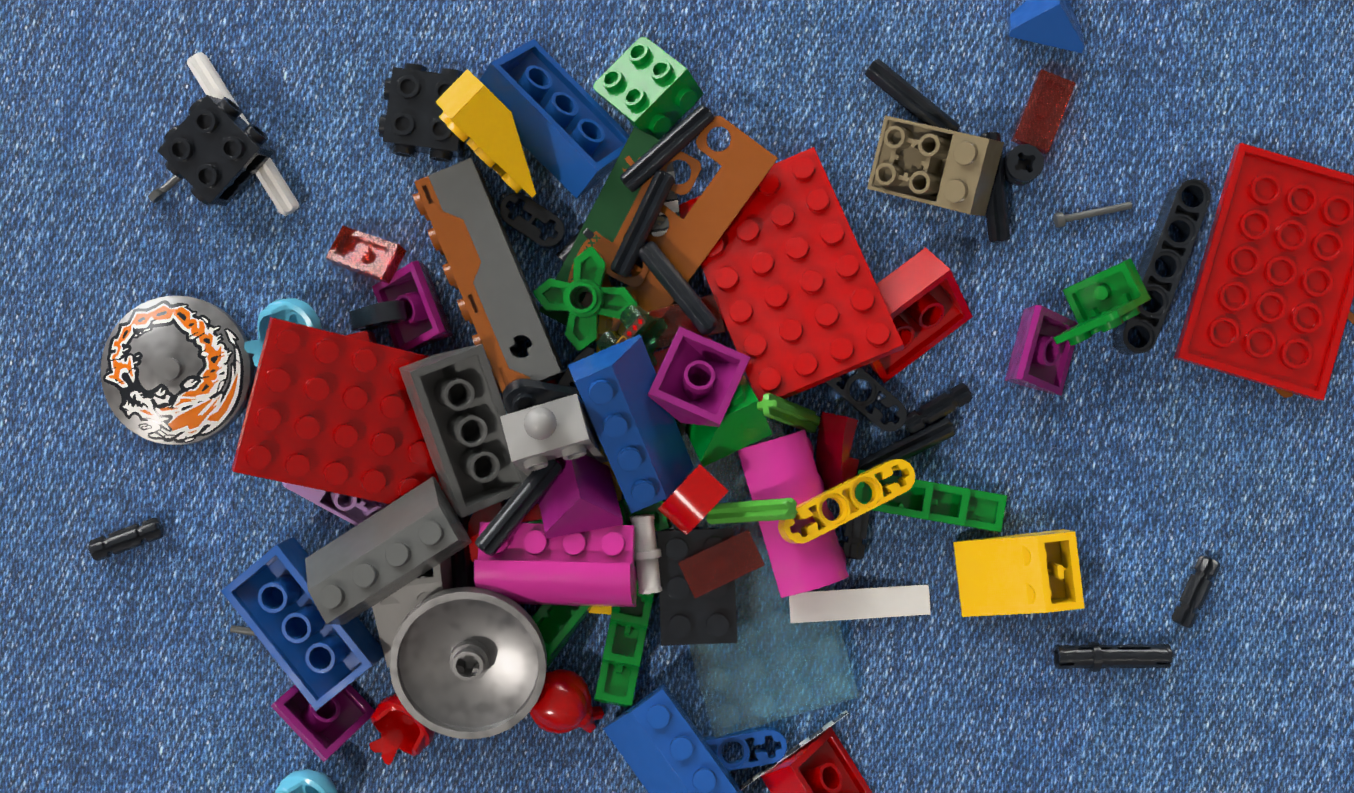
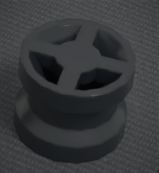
[1003,144,1044,186]

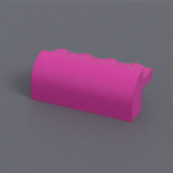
[738,430,849,598]
[474,522,637,607]

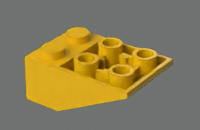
[436,69,536,198]
[953,529,1085,617]

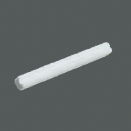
[187,52,299,216]

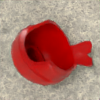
[529,669,604,734]
[369,694,435,765]

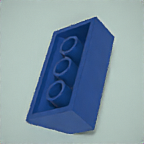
[479,39,630,199]
[568,334,694,514]
[221,537,384,711]
[603,683,743,793]

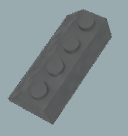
[399,344,528,517]
[305,477,472,625]

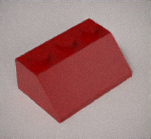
[869,247,973,383]
[760,726,872,793]

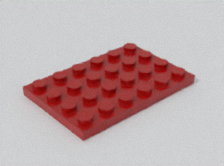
[1174,143,1354,401]
[679,147,904,402]
[231,317,457,515]

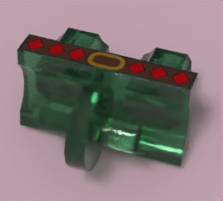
[596,305,668,368]

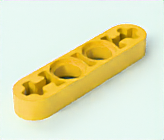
[778,459,915,544]

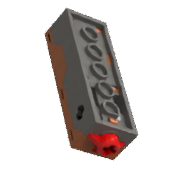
[412,158,565,393]

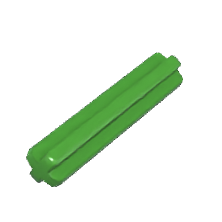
[757,393,821,433]
[706,498,798,524]

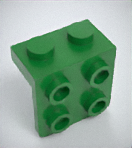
[593,37,704,139]
[1053,258,1151,346]

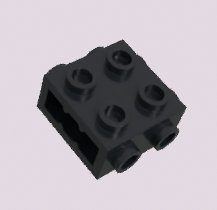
[379,63,465,162]
[157,95,275,206]

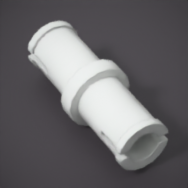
[630,514,662,594]

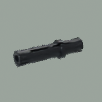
[1054,641,1173,672]

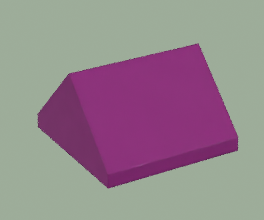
[372,260,453,351]
[1004,305,1078,396]
[648,326,751,427]
[538,455,623,539]
[271,685,375,762]

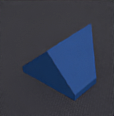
[1008,0,1084,53]

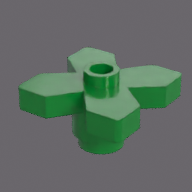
[533,247,638,351]

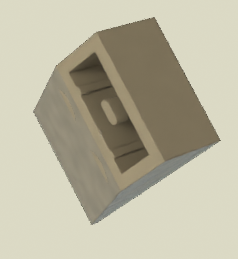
[867,115,1004,216]

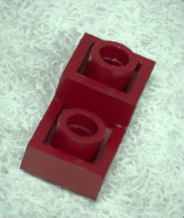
[816,412,859,490]

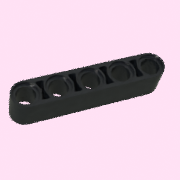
[1112,179,1211,356]

